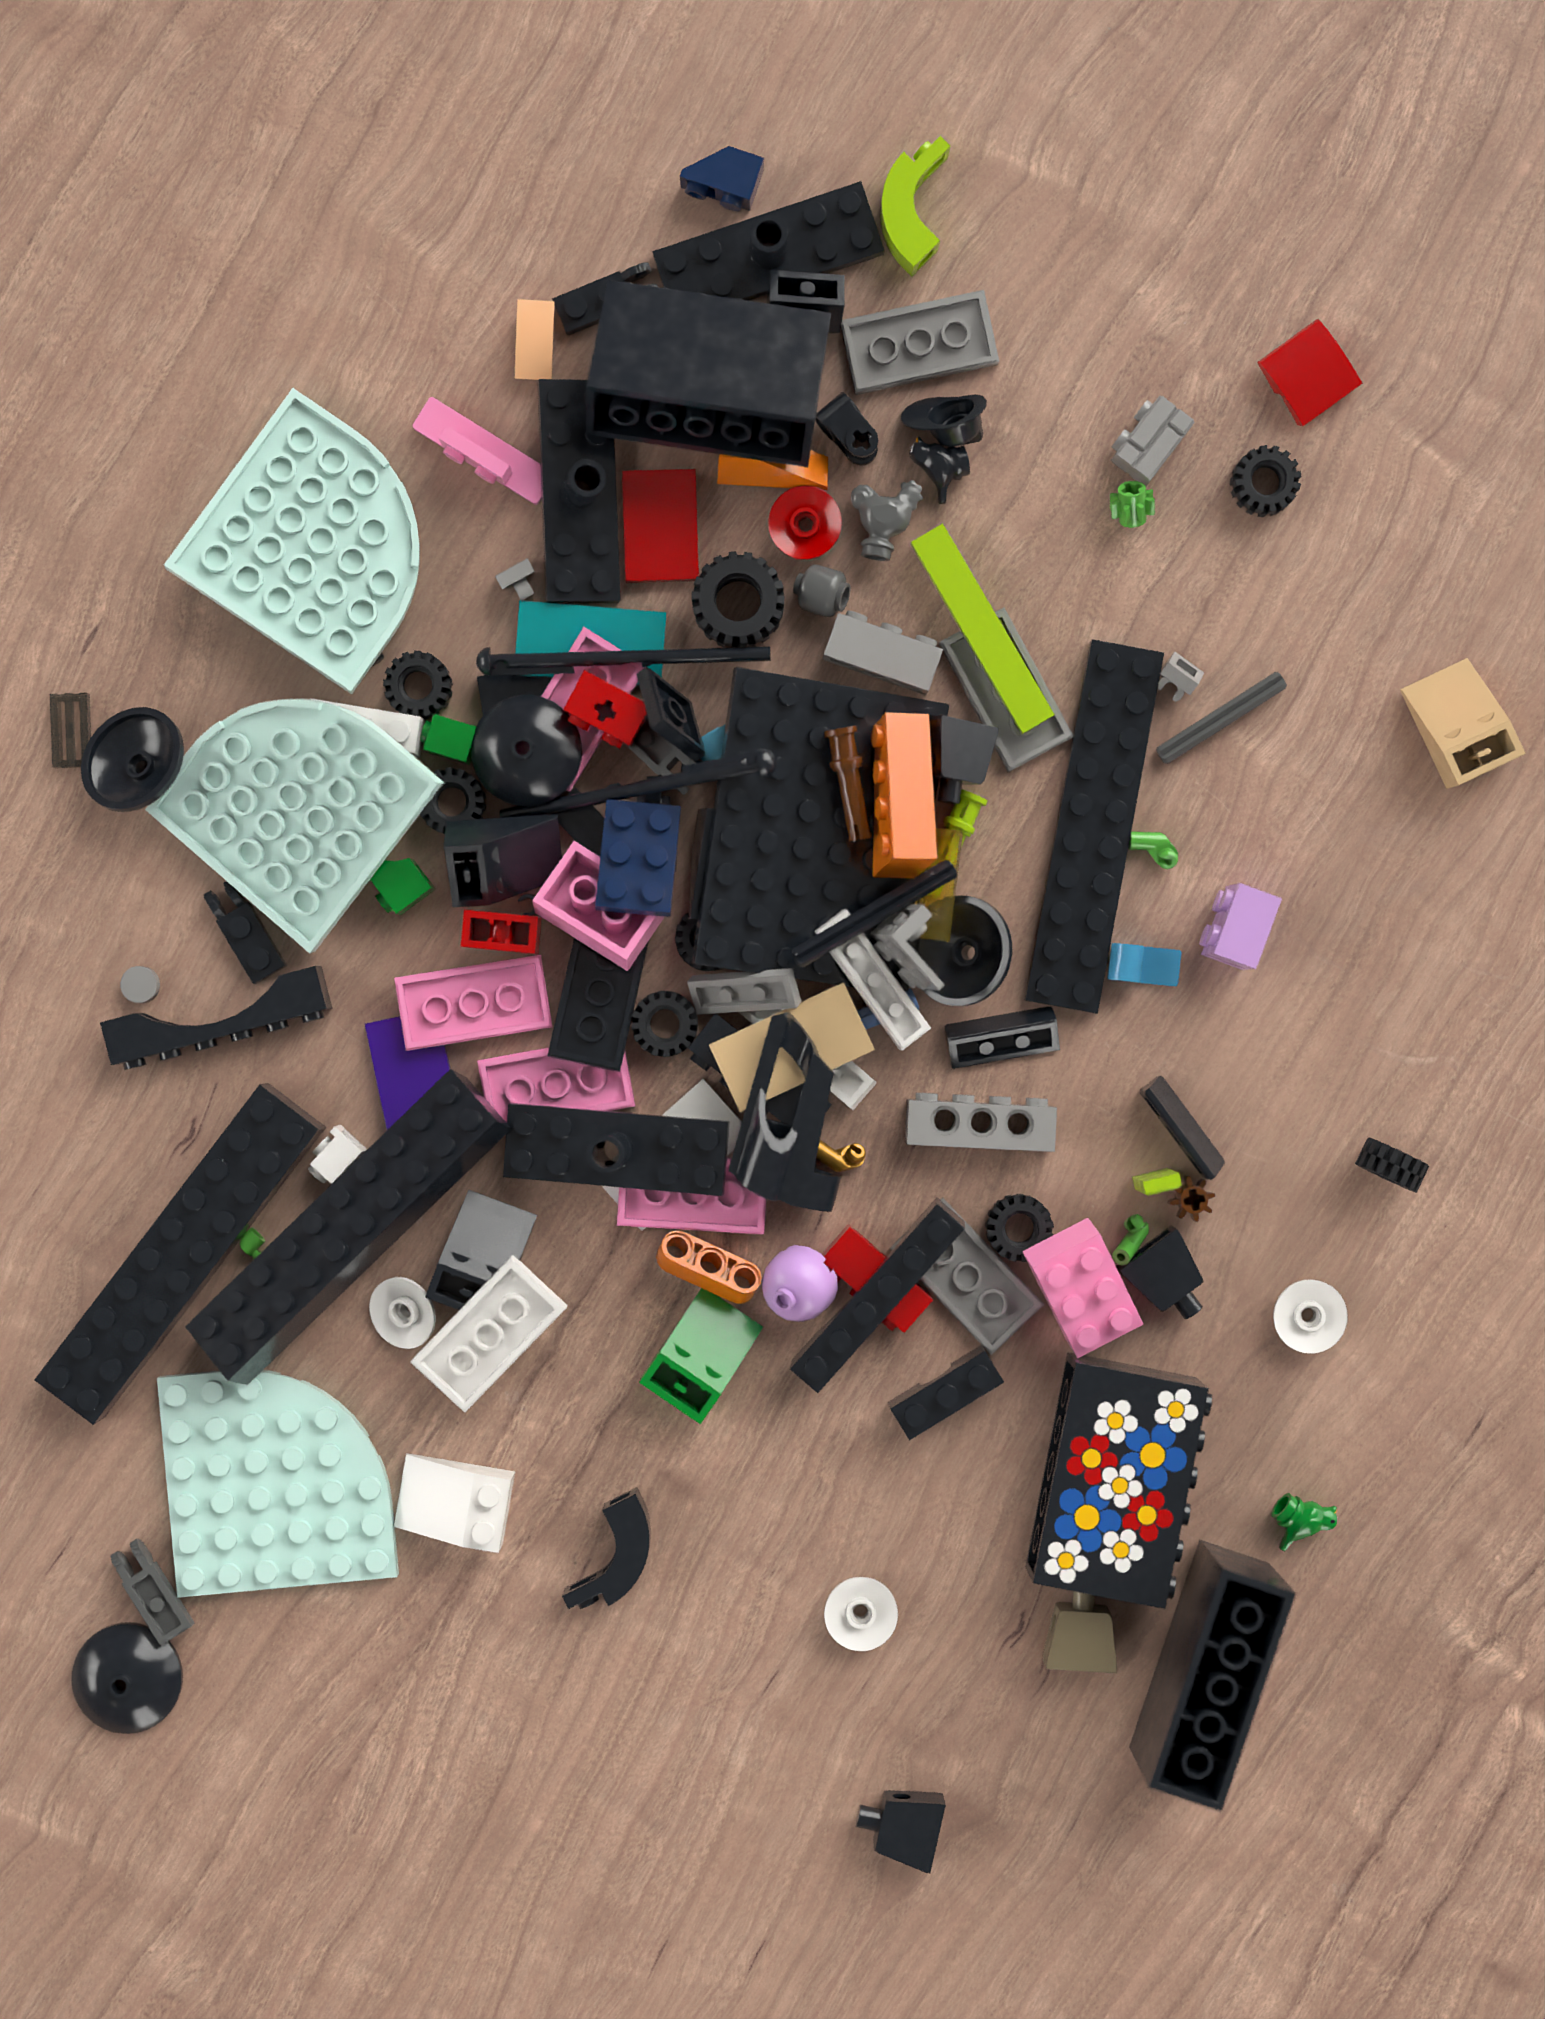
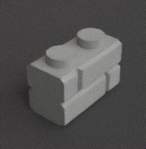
[1111,395,1195,486]

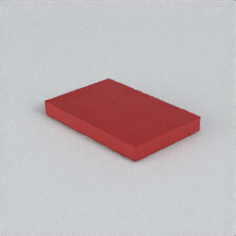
[622,469,699,583]

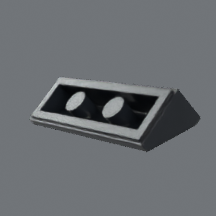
[945,1006,1060,1069]
[1139,1075,1225,1180]

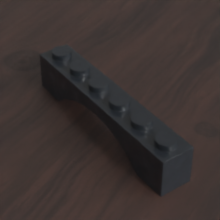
[100,966,333,1070]
[790,1197,965,1393]

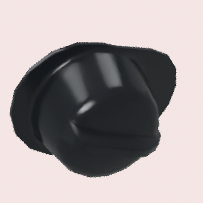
[901,394,987,447]

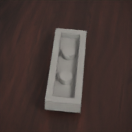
[687,968,801,1015]

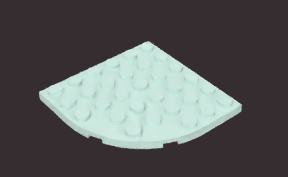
[164,388,420,694]
[145,699,444,953]
[157,1370,399,1598]

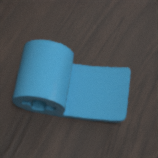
[1108,943,1182,986]

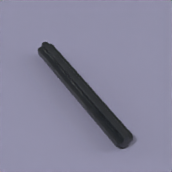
[791,860,957,967]

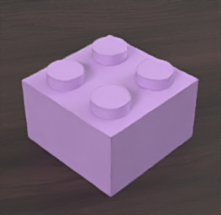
[1199,883,1282,970]

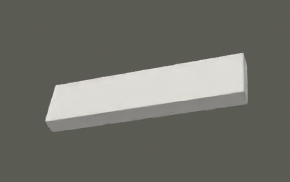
[815,909,931,1051]

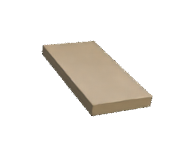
[709,982,875,1112]

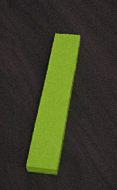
[911,523,1055,734]

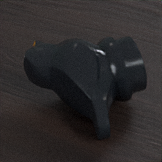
[909,437,970,504]

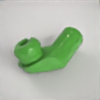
[1128,831,1178,869]
[1112,1214,1149,1266]

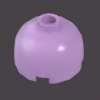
[762,1245,838,1322]

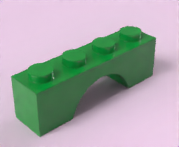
[368,858,436,915]

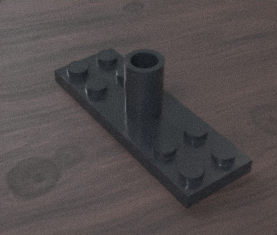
[652,181,885,301]
[537,379,621,603]
[503,1103,730,1196]

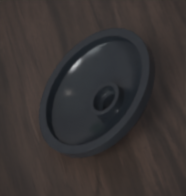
[471,695,582,807]
[81,707,184,812]
[914,895,1012,1007]
[71,1622,183,1734]

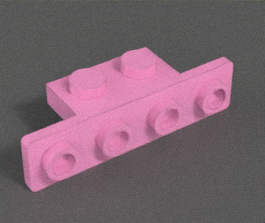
[413,397,542,505]

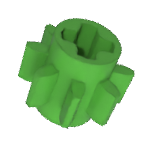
[1110,481,1155,528]

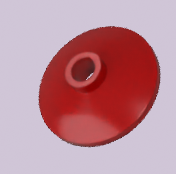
[768,485,842,560]

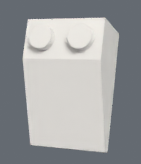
[394,1453,515,1553]

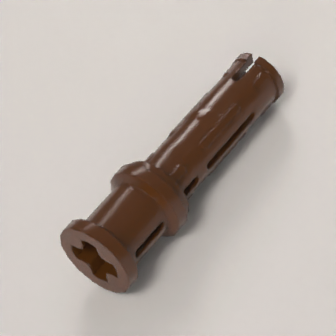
[824,725,872,841]

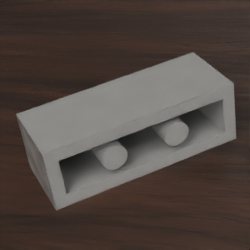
[823,611,943,695]

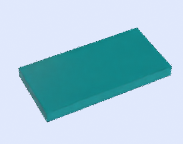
[515,600,667,686]

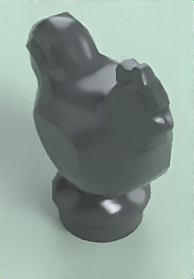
[851,480,923,561]

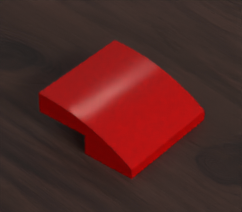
[1257,319,1363,426]

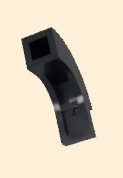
[562,1487,651,1609]

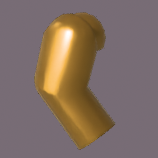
[816,1140,866,1172]

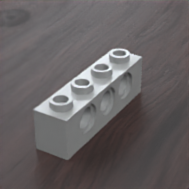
[905,1093,1057,1152]

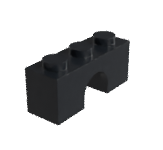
[888,1345,1004,1441]

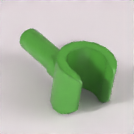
[240,1227,266,1259]

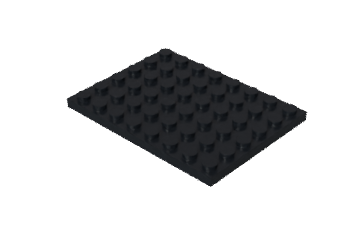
[692,667,949,992]

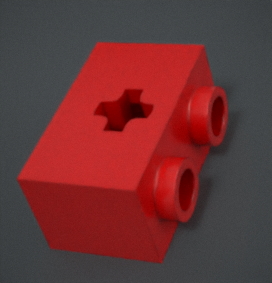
[563,670,647,749]
[460,910,542,954]

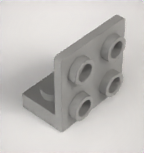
[870,904,944,991]

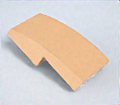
[515,299,555,380]

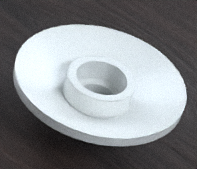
[369,1277,436,1349]
[1273,1280,1348,1353]
[824,1577,898,1651]

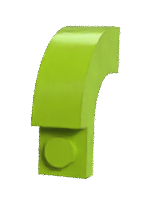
[880,136,951,277]

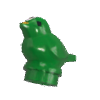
[1271,1493,1337,1552]

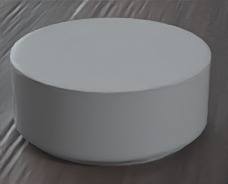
[120,966,160,1003]

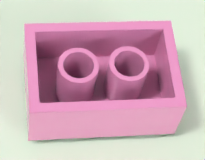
[532,841,664,971]
[1022,1218,1144,1358]

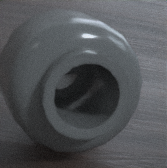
[793,564,851,617]

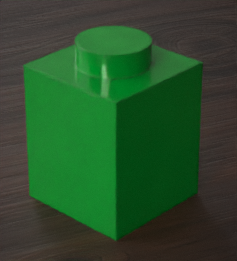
[420,714,476,765]

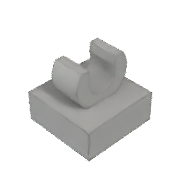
[495,558,535,600]
[1158,652,1204,702]

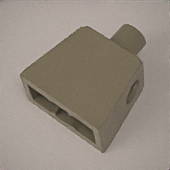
[1043,1591,1117,1673]

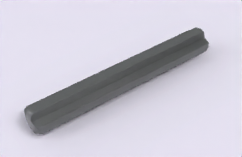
[1156,672,1287,764]

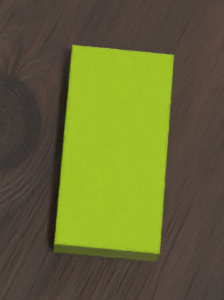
[1132,1168,1182,1196]

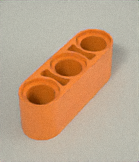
[656,1230,762,1304]

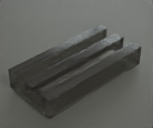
[49,692,91,768]

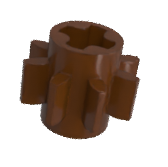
[1167,1175,1215,1222]

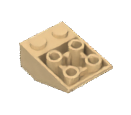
[1400,658,1526,789]

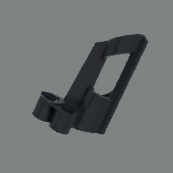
[728,1012,842,1212]

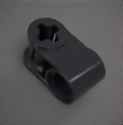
[815,392,878,465]

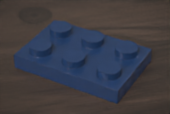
[595,799,681,917]

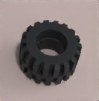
[692,551,785,648]

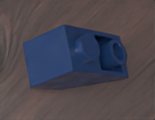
[680,146,764,212]

